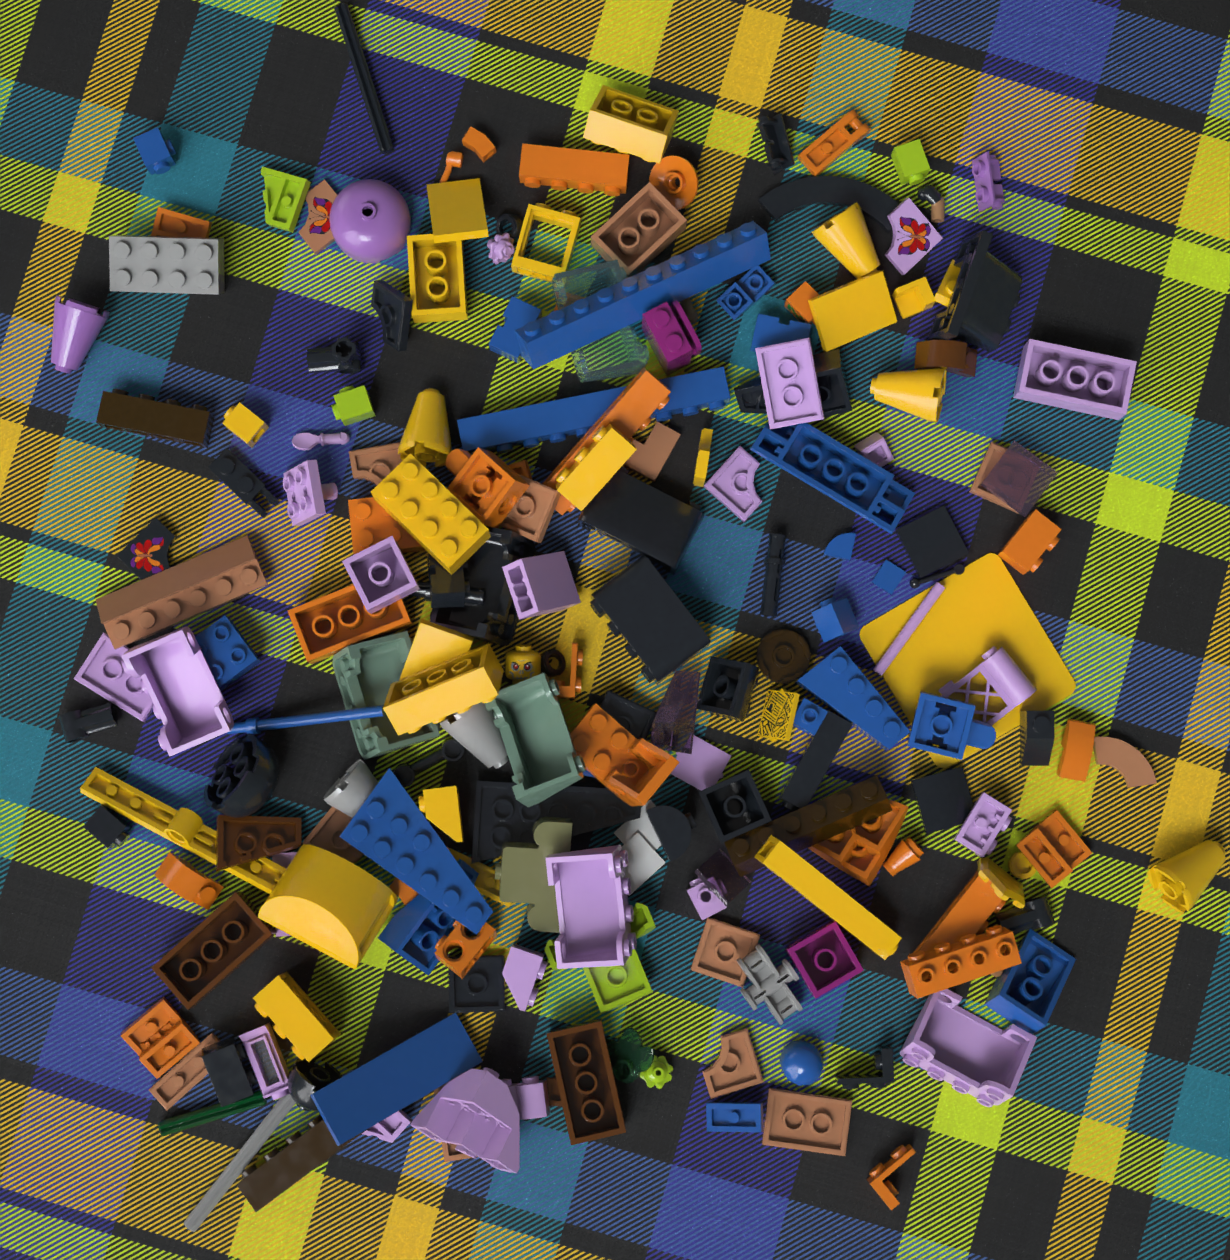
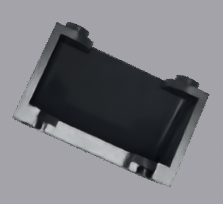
[577,466,704,575]
[430,526,535,646]

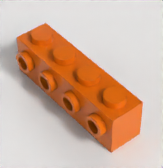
[900,925,1022,999]

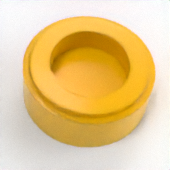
[1008,851,1036,879]

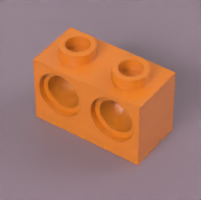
[435,920,497,979]

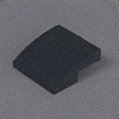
[911,767,973,834]

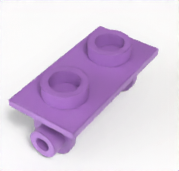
[972,152,1005,212]

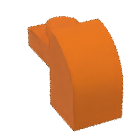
[154,852,224,910]

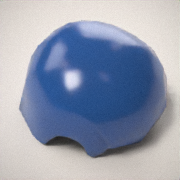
[780,1040,824,1086]

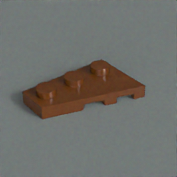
[216,815,301,872]

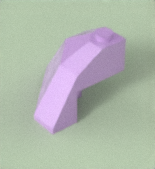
[411,1067,520,1173]

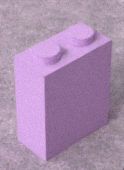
[502,551,581,620]

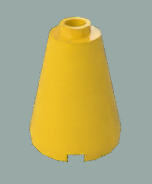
[812,202,880,279]
[870,368,947,422]
[398,388,452,467]
[1148,840,1226,913]

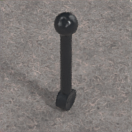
[909,564,965,589]

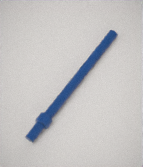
[227,705,386,734]

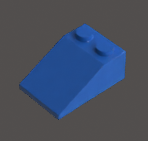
[984,929,1076,1034]

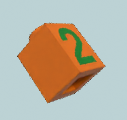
[784,281,819,326]

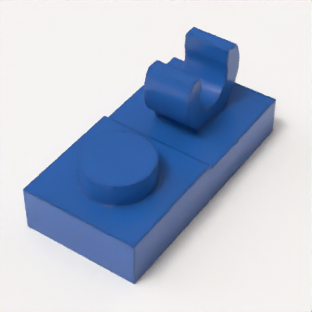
[706,1102,764,1132]

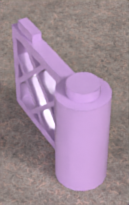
[938,646,1037,725]

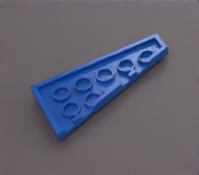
[339,768,493,935]

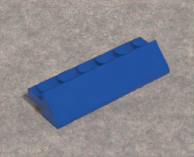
[750,421,915,534]

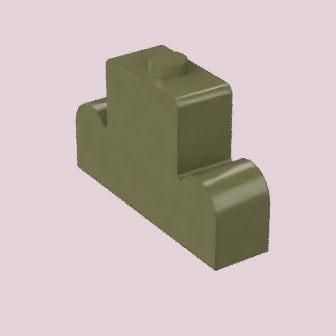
[495,817,572,933]

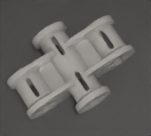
[736,944,803,1025]

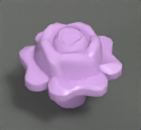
[487,232,514,264]

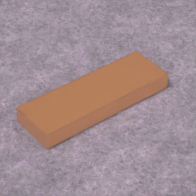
[149,1033,220,1111]

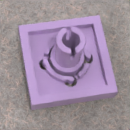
[283,460,338,526]

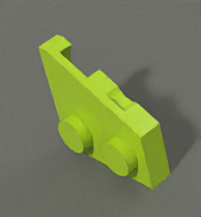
[261,166,311,233]

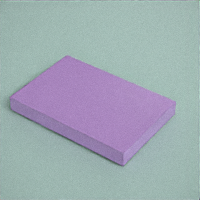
[755,338,825,429]
[74,633,154,722]

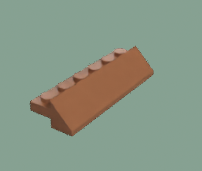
[96,535,268,650]

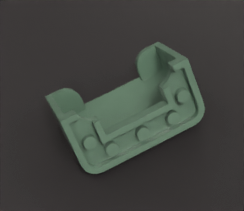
[332,631,440,759]
[485,673,586,807]

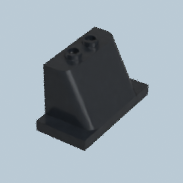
[927,230,1022,352]

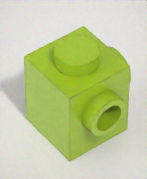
[331,385,376,426]

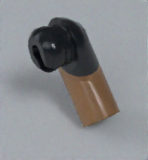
[917,184,945,223]

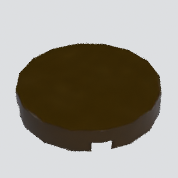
[756,629,811,684]

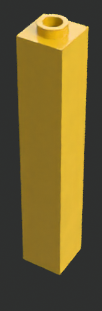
[754,835,902,960]

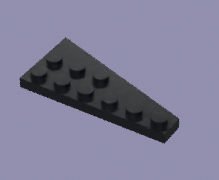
[471,781,641,864]

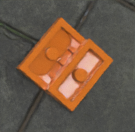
[1016,810,1092,888]
[120,997,200,1079]

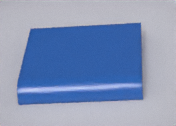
[872,560,906,595]

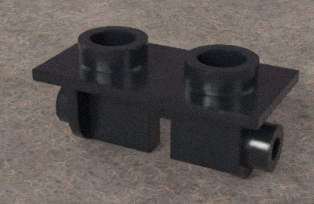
[757,113,795,175]

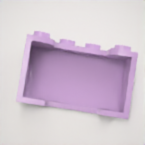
[121,626,234,756]
[546,845,637,969]
[900,989,1037,1107]

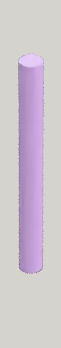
[873,582,945,676]

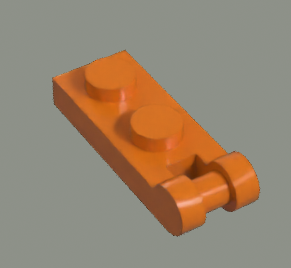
[798,109,871,177]

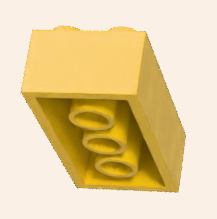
[371,453,491,575]
[383,643,504,736]

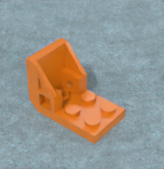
[570,703,679,807]

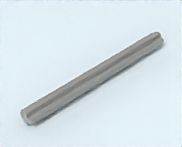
[184,1091,296,1232]

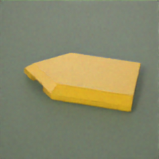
[978,857,1025,909]

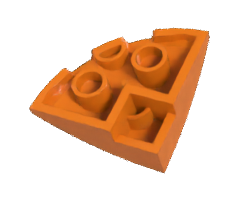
[808,800,909,887]

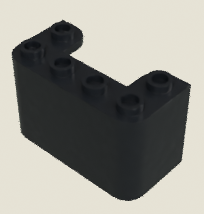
[590,555,711,685]

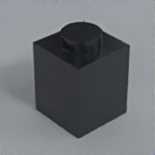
[83,805,132,848]

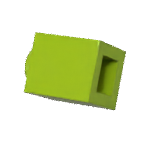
[891,139,930,185]

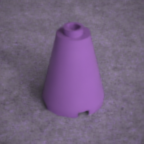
[51,295,110,374]

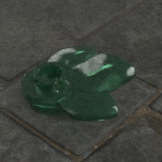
[606,1027,654,1083]

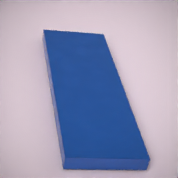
[310,1013,483,1146]

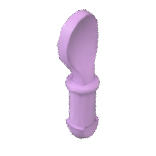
[292,432,350,451]

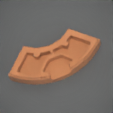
[1093,737,1157,788]

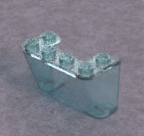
[552,260,649,383]

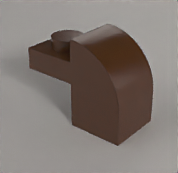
[914,340,977,377]

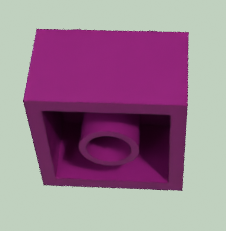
[785,920,864,999]

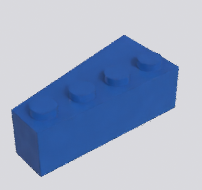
[795,646,910,751]

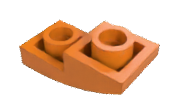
[1056,719,1096,782]

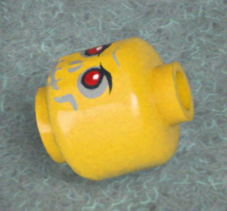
[505,644,541,684]

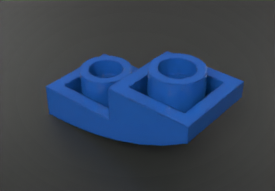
[716,265,776,320]

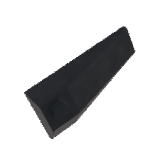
[734,349,852,417]

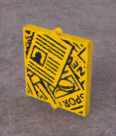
[757,689,800,742]

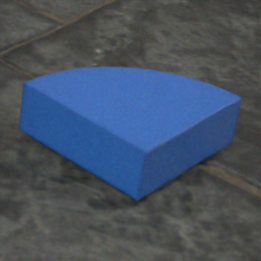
[823,533,856,561]

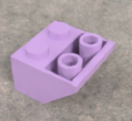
[502,944,548,1011]

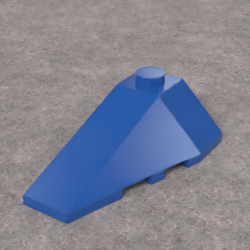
[378,859,479,976]

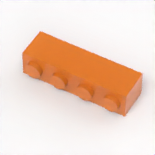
[519,143,630,196]
[913,872,1006,953]

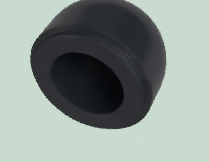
[496,214,523,240]
[541,649,566,677]

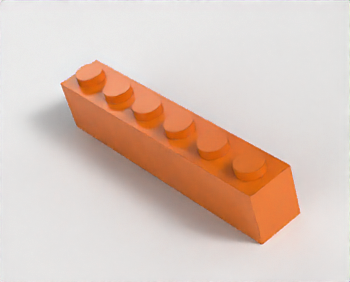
[542,367,671,516]

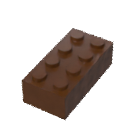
[151,891,277,1010]
[546,1018,626,1145]

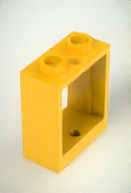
[511,203,581,286]

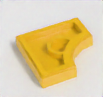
[693,428,713,487]

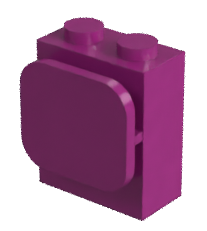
[642,300,702,376]

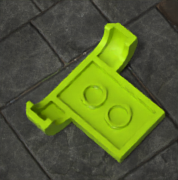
[544,903,656,1014]

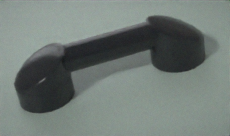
[393,738,464,787]

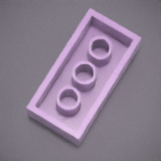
[1013,339,1137,420]

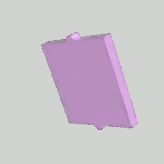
[670,733,731,791]

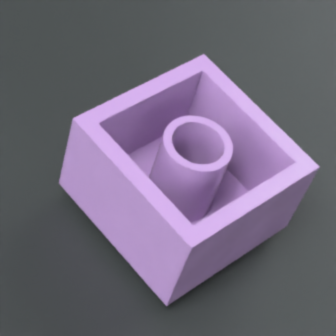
[342,536,420,614]

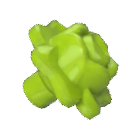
[639,1055,673,1089]

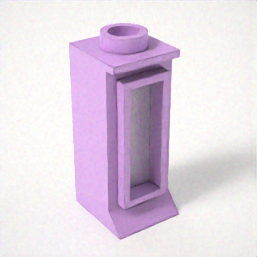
[239,1022,290,1100]

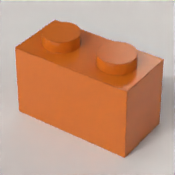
[998,509,1062,575]

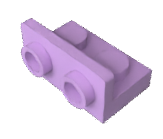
[954,792,1012,857]

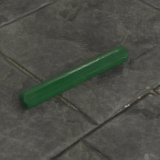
[158,1090,267,1136]

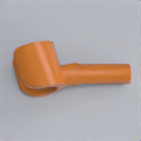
[439,151,463,183]

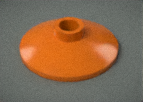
[649,155,698,210]

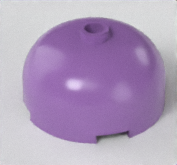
[330,179,411,263]

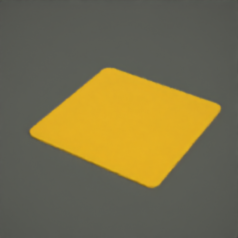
[859,553,1076,768]

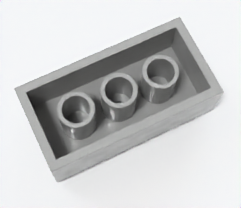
[109,235,225,295]

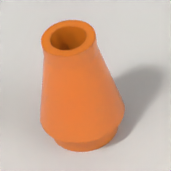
[883,836,924,877]

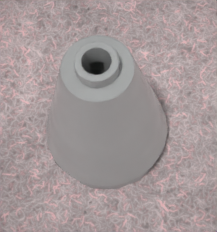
[439,702,509,769]
[323,759,378,818]

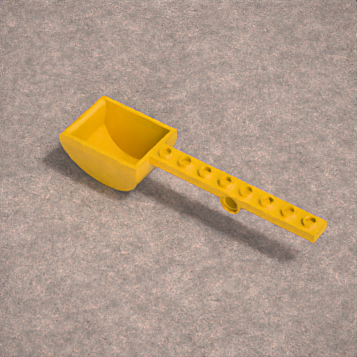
[80,767,398,969]

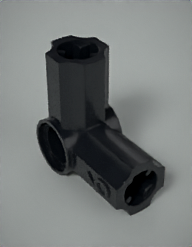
[307,337,362,374]

